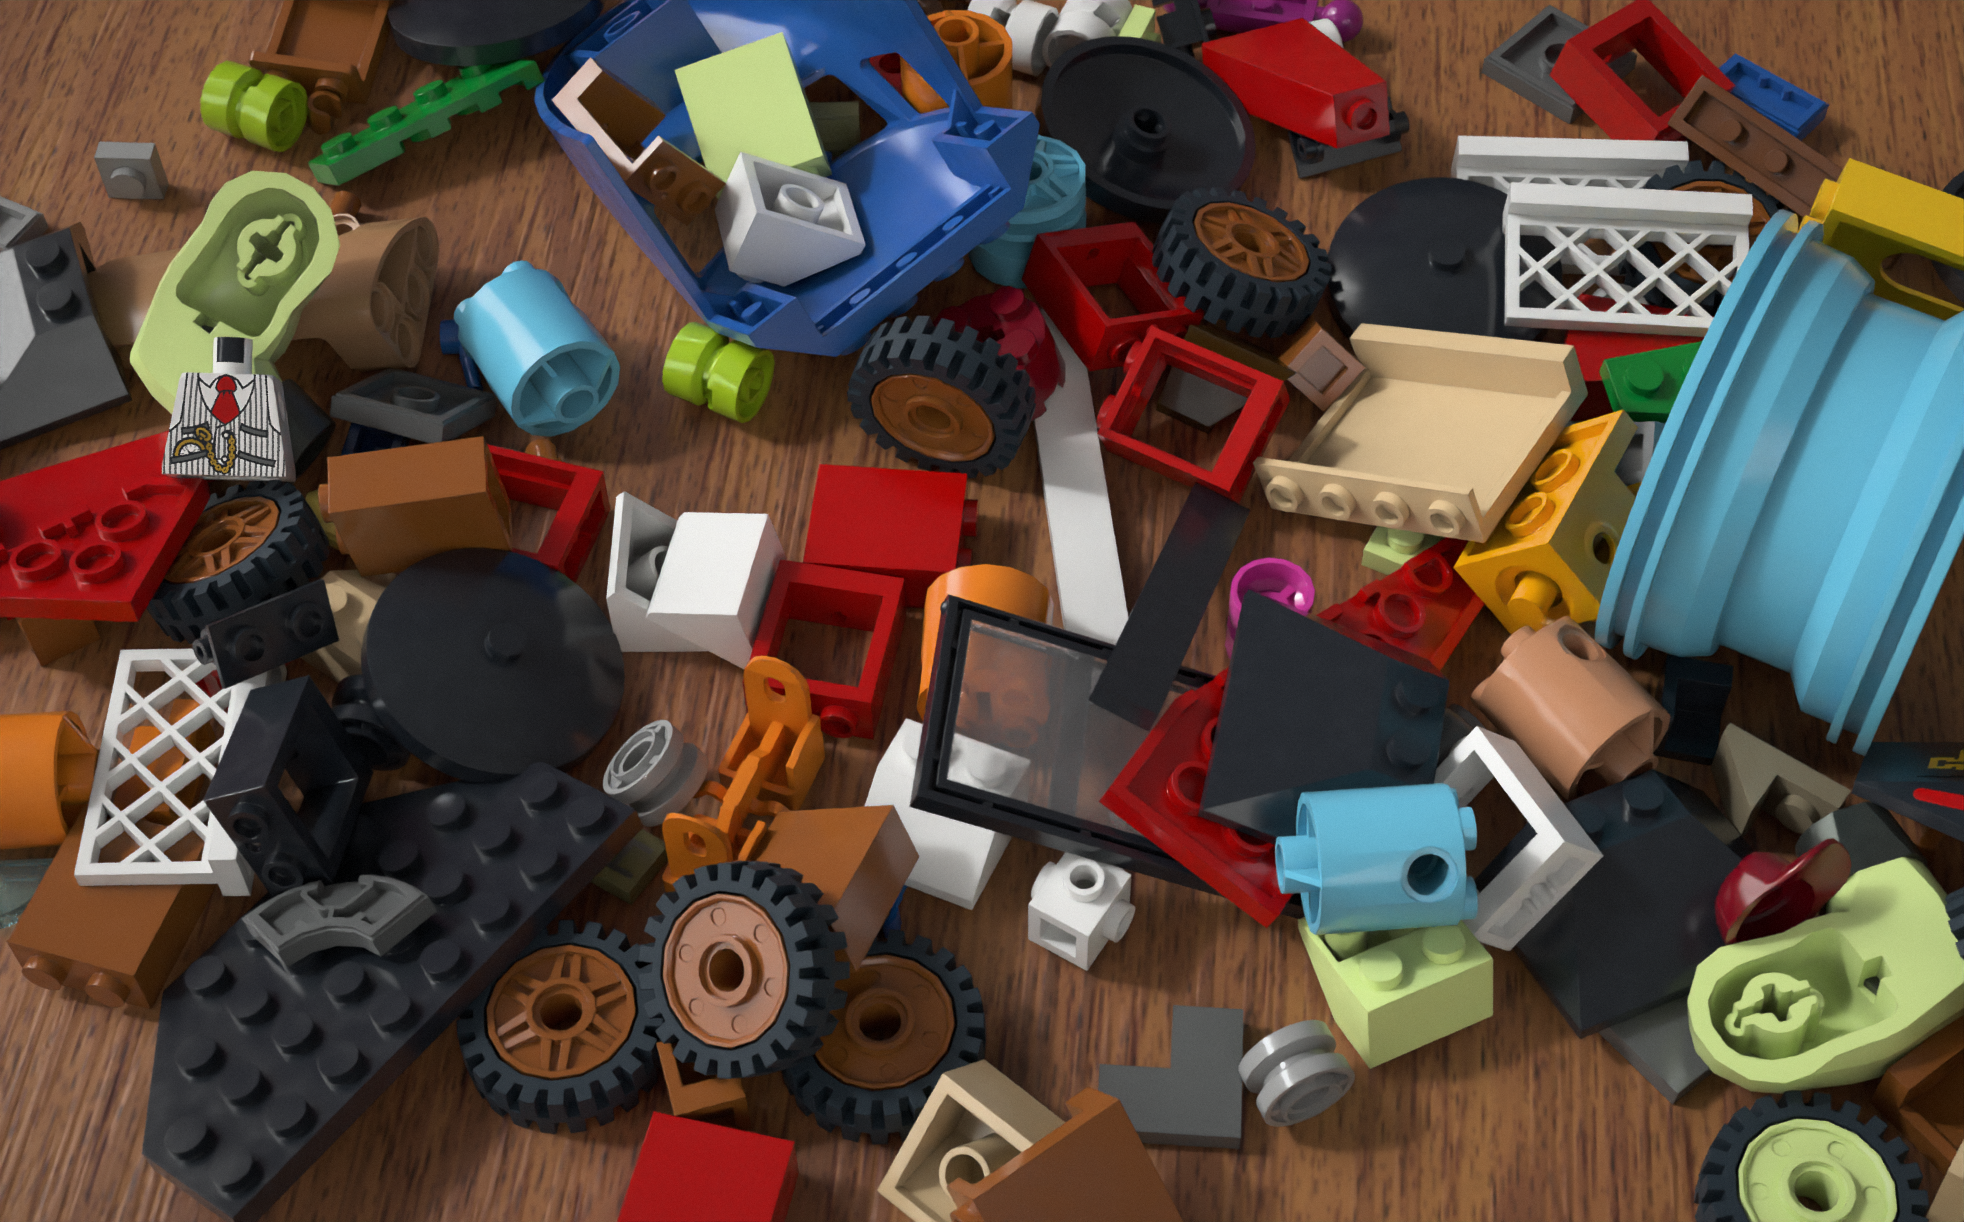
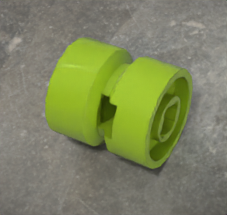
[201,60,308,152]
[662,321,775,423]

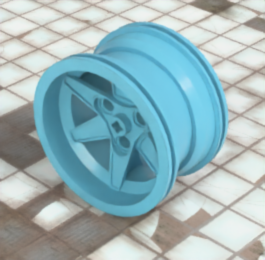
[1595,210,1964,756]

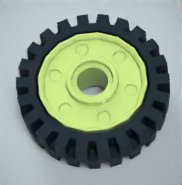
[1694,1091,1929,1222]

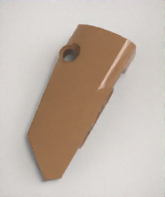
[87,213,439,372]

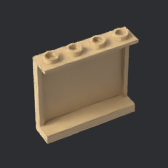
[1253,323,1588,543]

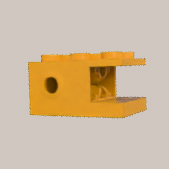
[1453,409,1642,635]

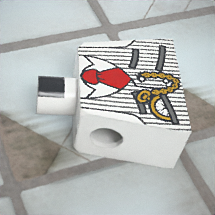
[162,337,296,482]

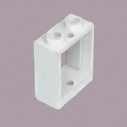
[1434,726,1603,951]

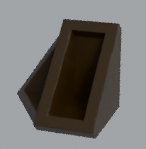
[1156,324,1297,434]

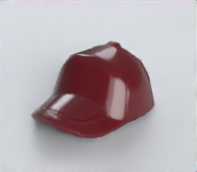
[1715,838,1852,946]

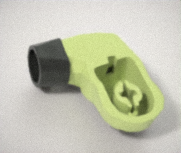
[130,171,340,485]
[1687,802,1964,1094]

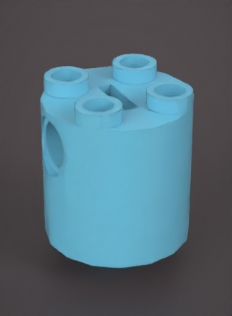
[454,260,620,436]
[1275,783,1478,935]

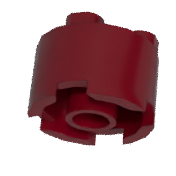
[933,286,1066,421]

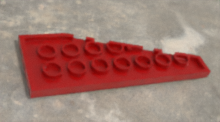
[1099,537,1485,928]

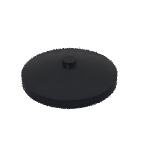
[388,0,606,66]
[1035,36,1256,224]
[1326,177,1563,342]
[361,548,625,783]

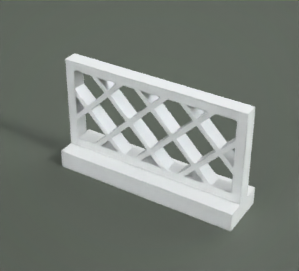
[1451,136,1689,275]
[1503,182,1753,337]
[74,649,287,896]

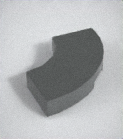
[242,875,437,967]

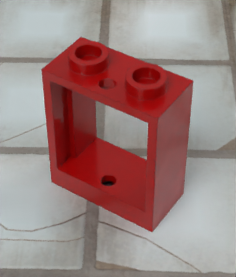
[1549,0,1735,142]
[1021,222,1205,371]
[1096,326,1290,504]
[487,444,610,583]
[742,559,907,740]

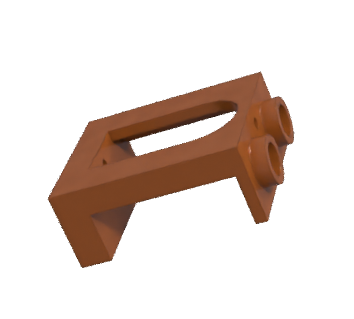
[552,57,726,226]

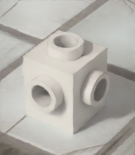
[1028,852,1135,971]

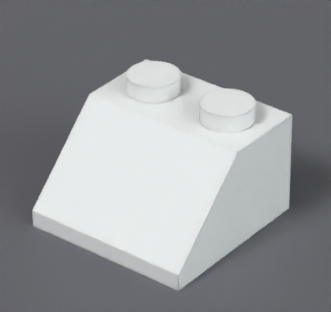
[715,152,866,286]
[865,718,1029,910]

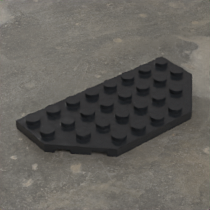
[142,761,643,1222]

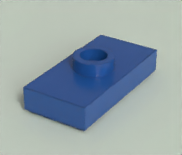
[1718,53,1829,141]

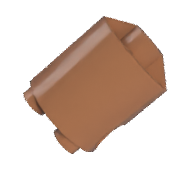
[1470,616,1671,801]

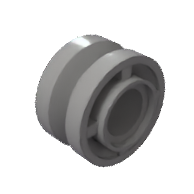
[603,720,709,827]
[1238,1020,1355,1127]

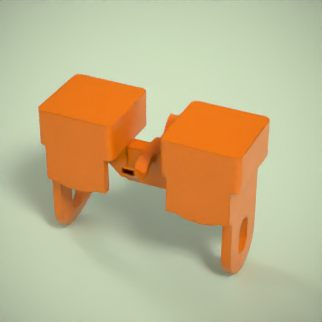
[662,656,825,893]

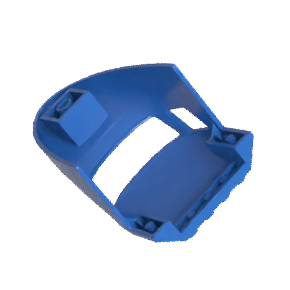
[534,0,1040,357]

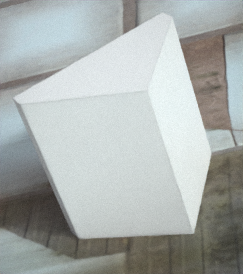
[606,491,708,652]
[645,512,787,669]

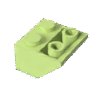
[1298,917,1493,1069]

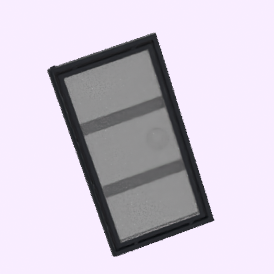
[909,594,1305,919]

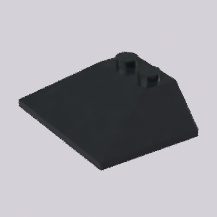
[0,222,133,450]
[1198,590,1450,845]
[1474,769,1755,1039]

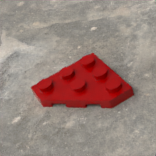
[0,477,210,622]

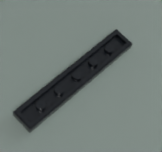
[1088,482,1250,731]

